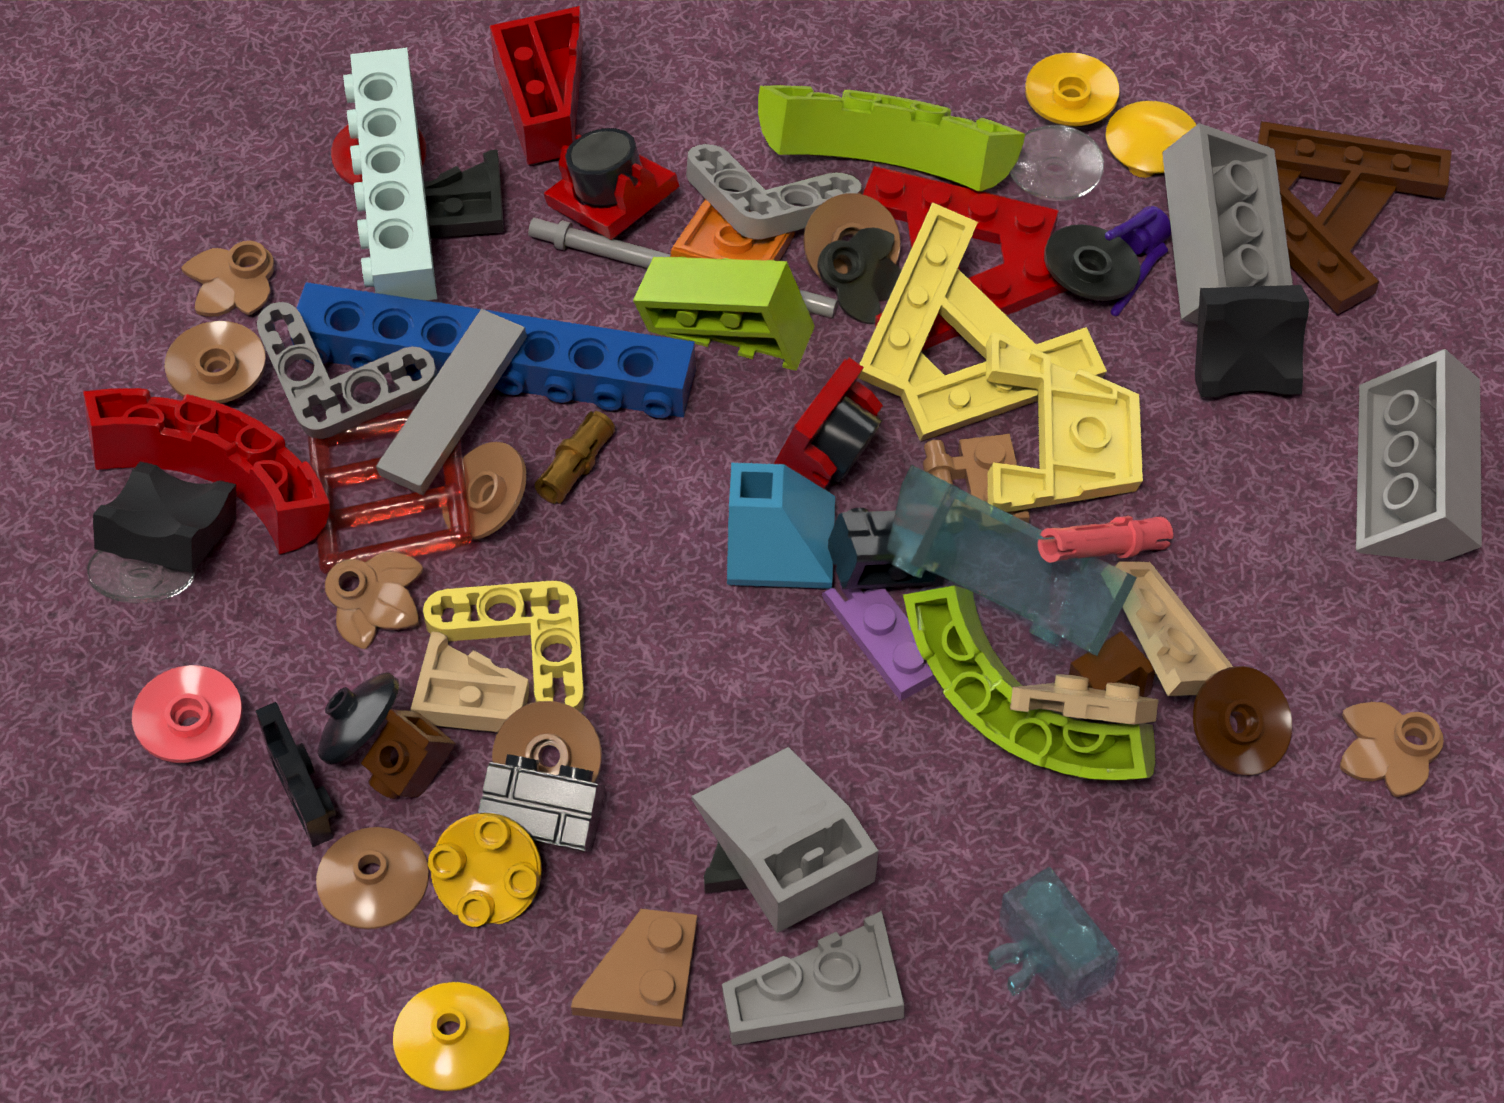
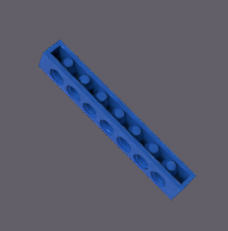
[290,282,696,418]

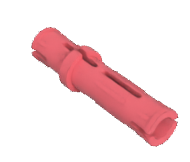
[1038,516,1173,563]

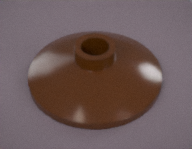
[1193,666,1292,776]

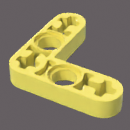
[423,581,584,712]

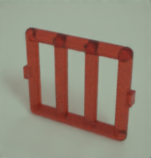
[308,408,472,575]

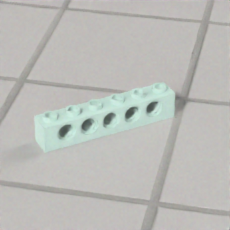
[343,48,437,300]

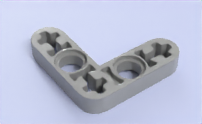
[686,144,861,239]
[257,302,437,439]

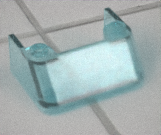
[887,465,1137,656]

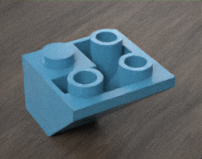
[727,463,835,588]

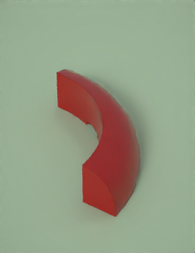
[83,388,330,555]

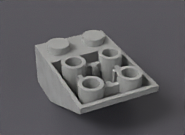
[692,747,878,933]

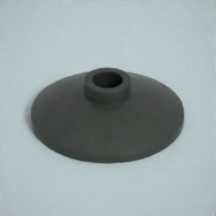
[1044,224,1140,300]

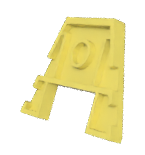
[986,332,1143,514]

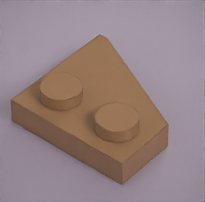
[571,909,698,1027]

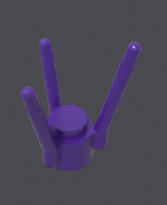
[1105,205,1171,316]

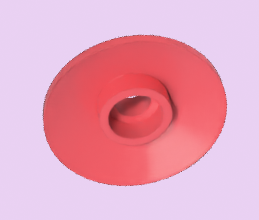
[132,665,242,763]

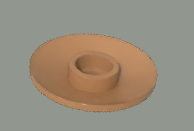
[803,193,900,281]
[164,321,266,403]
[442,442,526,540]
[492,701,602,783]
[316,827,429,929]

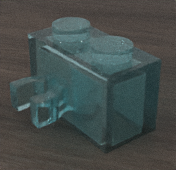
[988,866,1119,1011]

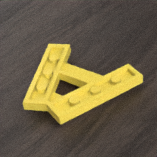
[858,202,1107,441]

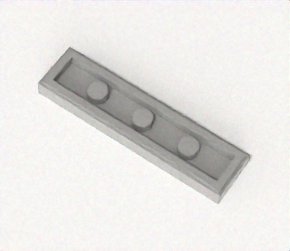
[376,309,527,495]

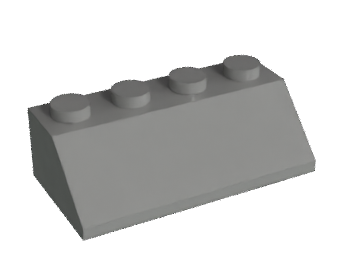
[1162,123,1293,324]
[1356,349,1482,562]

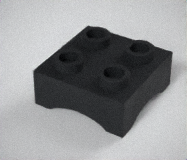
[1195,285,1309,397]
[93,461,237,573]

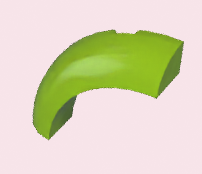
[758,85,1025,192]
[903,585,1155,780]

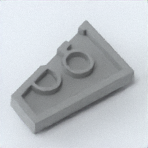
[722,911,904,1045]

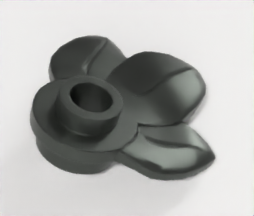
[817,227,902,324]

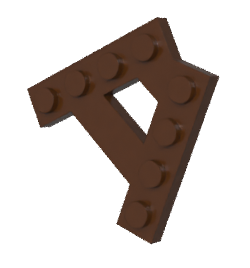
[1257,121,1452,314]

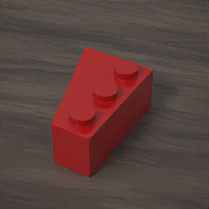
[489,6,583,165]

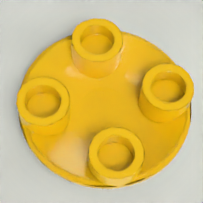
[1105,101,1196,178]
[428,813,542,927]

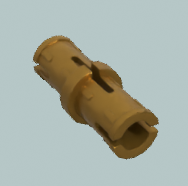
[534,411,615,504]

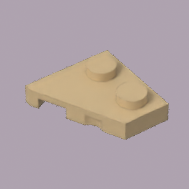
[411,631,529,732]
[1010,674,1158,725]

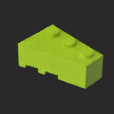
[633,257,815,371]

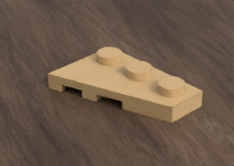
[1107,562,1233,696]

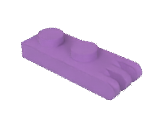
[822,583,937,701]

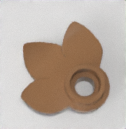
[181,241,275,317]
[325,552,423,649]
[1340,702,1444,797]

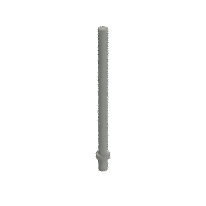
[528,218,838,319]

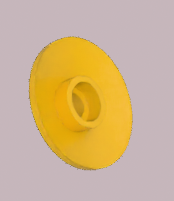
[1025,53,1119,126]
[393,982,509,1091]

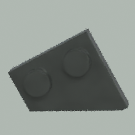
[424,149,504,238]

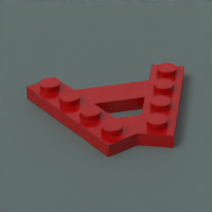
[862,166,1068,351]

